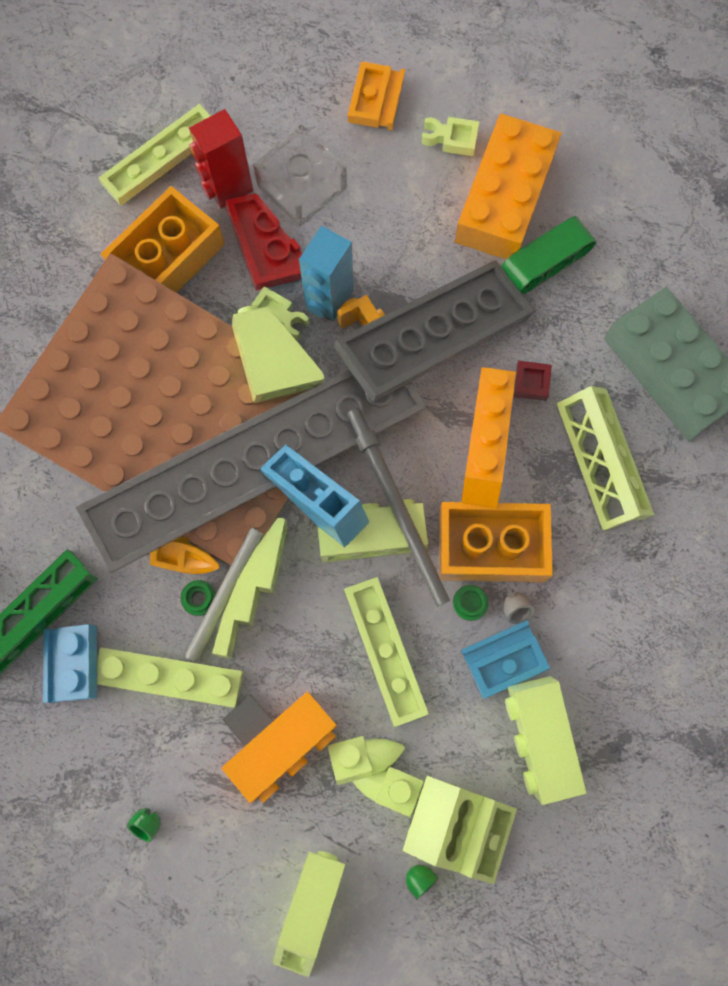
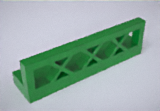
[0,549,98,675]

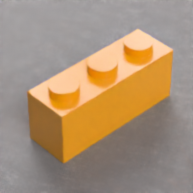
[221,691,338,804]

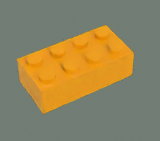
[454,113,562,259]

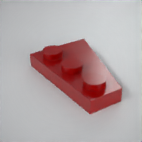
[225,193,303,291]

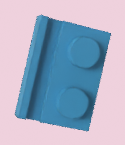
[460,620,551,699]
[43,624,97,703]

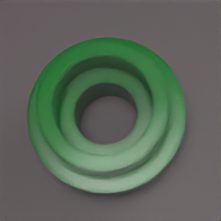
[180,580,216,616]

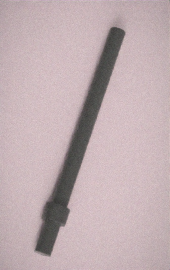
[347,407,450,607]

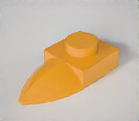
[150,537,220,574]

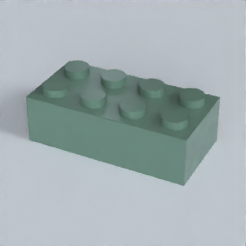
[604,286,728,442]

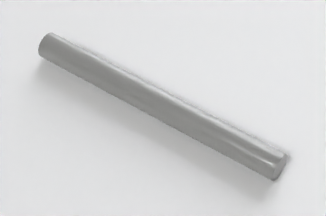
[184,527,264,662]

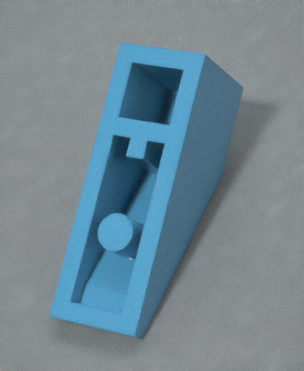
[260,444,370,548]

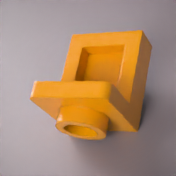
[337,295,385,328]

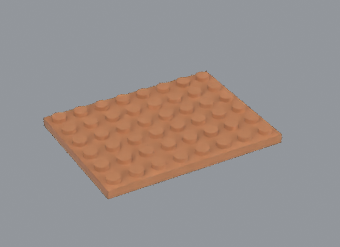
[0,253,303,567]

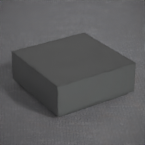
[222,695,273,746]

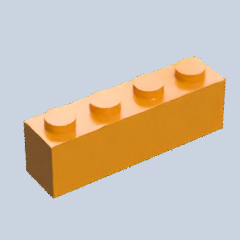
[461,367,516,508]

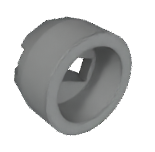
[503,592,535,624]

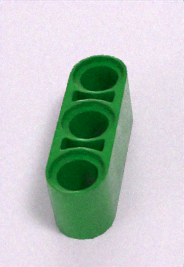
[501,216,597,295]

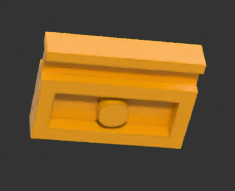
[348,61,405,131]

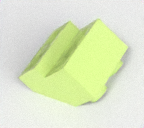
[403,776,517,884]

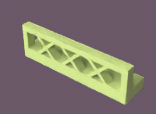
[557,386,654,531]

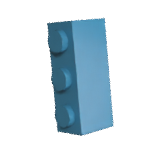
[299,225,354,321]

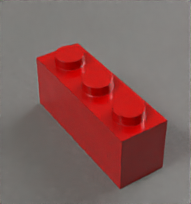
[189,109,254,209]

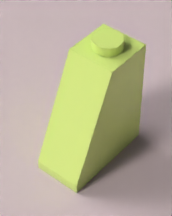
[232,305,325,404]
[273,851,345,977]

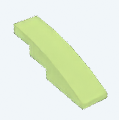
[212,518,288,659]

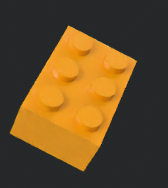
[101,186,225,293]
[439,502,553,583]

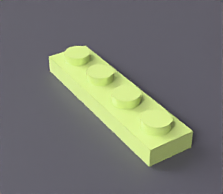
[98,104,210,206]
[344,577,429,727]
[97,647,244,708]

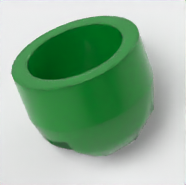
[126,807,161,842]
[406,865,439,900]

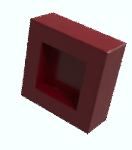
[513,360,552,401]

